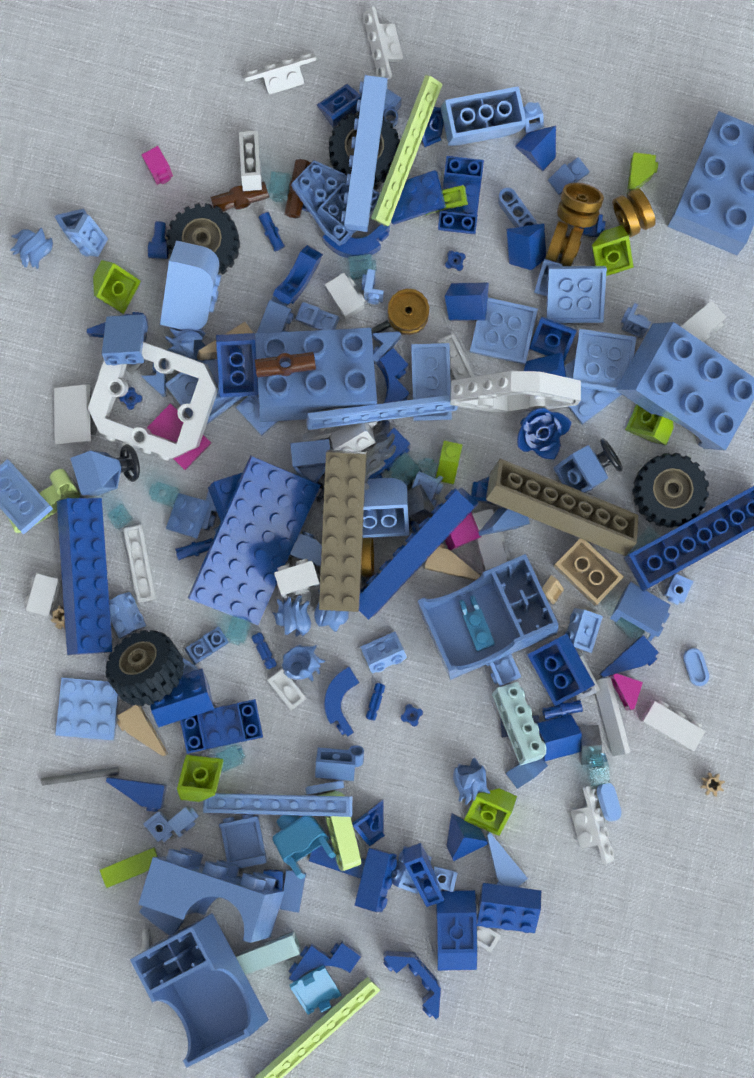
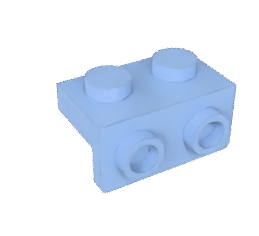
[362,269,384,305]
[109,592,146,639]
[487,654,521,686]

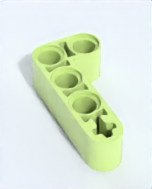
[8,469,80,533]
[317,790,361,871]

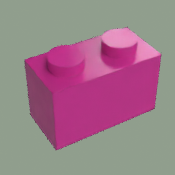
[142,146,173,185]

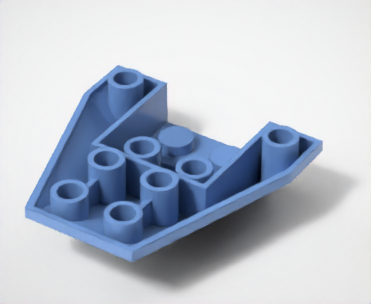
[291,160,380,246]

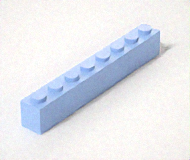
[341,75,388,232]

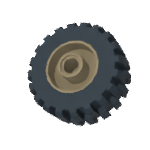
[328,111,400,187]
[166,203,240,275]
[632,453,709,528]
[105,630,184,706]

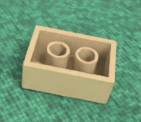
[553,538,624,606]

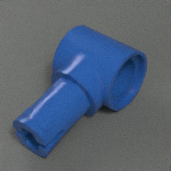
[148,221,169,259]

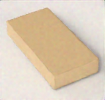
[542,575,564,604]

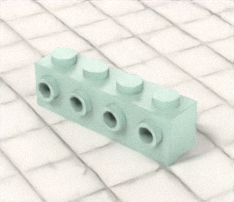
[492,682,547,766]

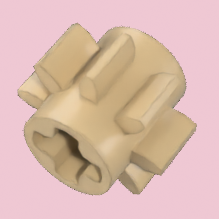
[51,606,65,629]
[700,772,725,797]

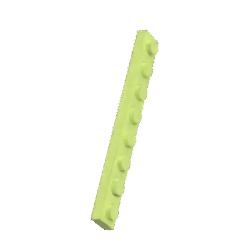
[371,75,443,226]
[255,977,380,1078]

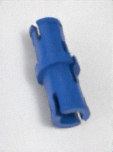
[258,212,285,252]
[175,538,213,560]
[542,700,583,720]

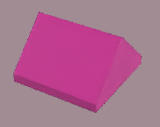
[445,512,482,551]
[608,673,643,710]

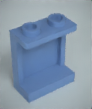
[102,314,148,366]
[610,582,670,641]
[219,814,267,869]

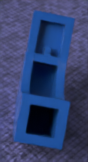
[322,224,390,259]
[273,245,323,304]
[325,667,359,737]

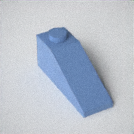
[478,507,530,536]

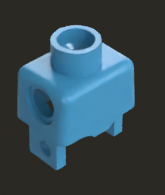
[272,815,337,880]

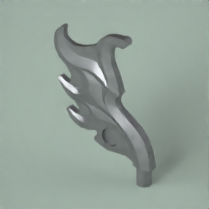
[361,420,396,491]

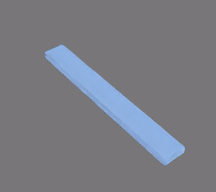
[306,395,458,430]
[203,793,352,817]

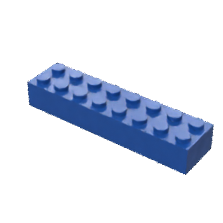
[624,486,754,591]
[359,487,479,620]
[57,498,113,655]

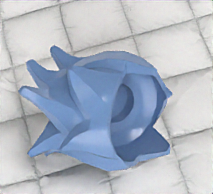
[10,228,53,269]
[165,327,206,360]
[314,589,349,632]
[273,595,311,637]
[282,645,325,681]
[453,758,490,805]

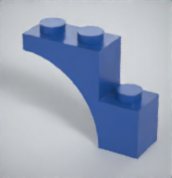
[377,348,410,422]
[288,941,361,982]

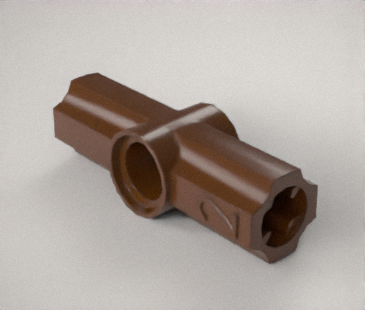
[284,159,311,219]
[210,181,269,212]
[255,352,316,377]

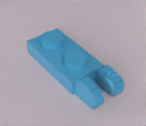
[459,595,495,652]

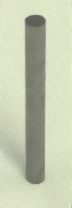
[41,767,119,786]

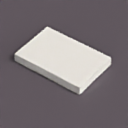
[54,384,91,445]

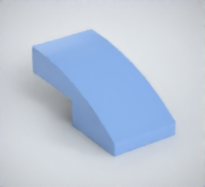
[295,302,340,330]

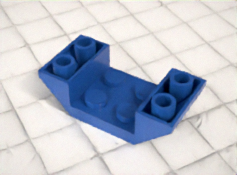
[438,156,484,235]
[180,699,263,754]
[436,890,477,971]
[383,950,441,1019]

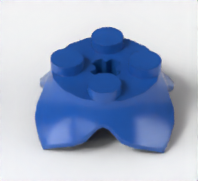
[517,408,572,459]

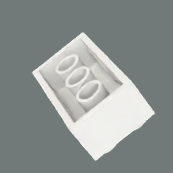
[274,559,320,600]

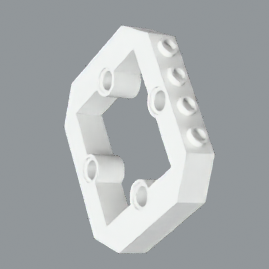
[88,342,219,461]
[450,371,581,413]

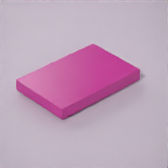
[147,404,212,470]

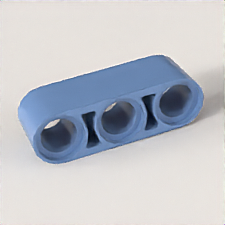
[498,188,537,228]

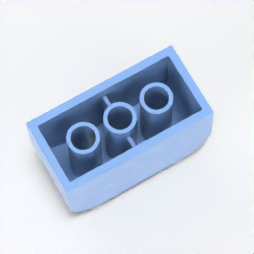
[440,86,527,146]
[160,240,221,331]
[363,478,409,538]

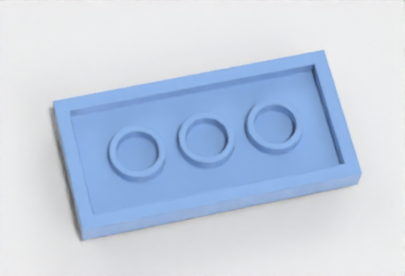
[411,343,452,421]
[0,459,53,535]

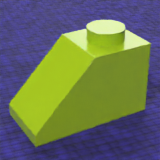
[627,152,658,194]
[436,441,463,485]

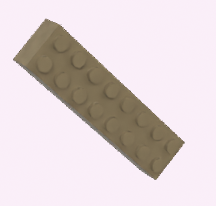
[319,450,367,612]
[486,458,639,556]

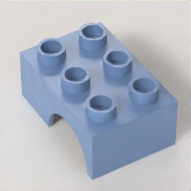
[668,111,754,255]
[615,322,754,450]
[255,328,377,422]
[417,554,559,680]
[138,848,285,943]
[130,913,269,1068]

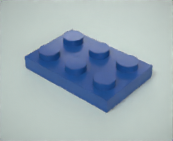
[391,170,446,225]

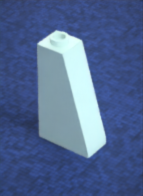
[235,931,301,975]

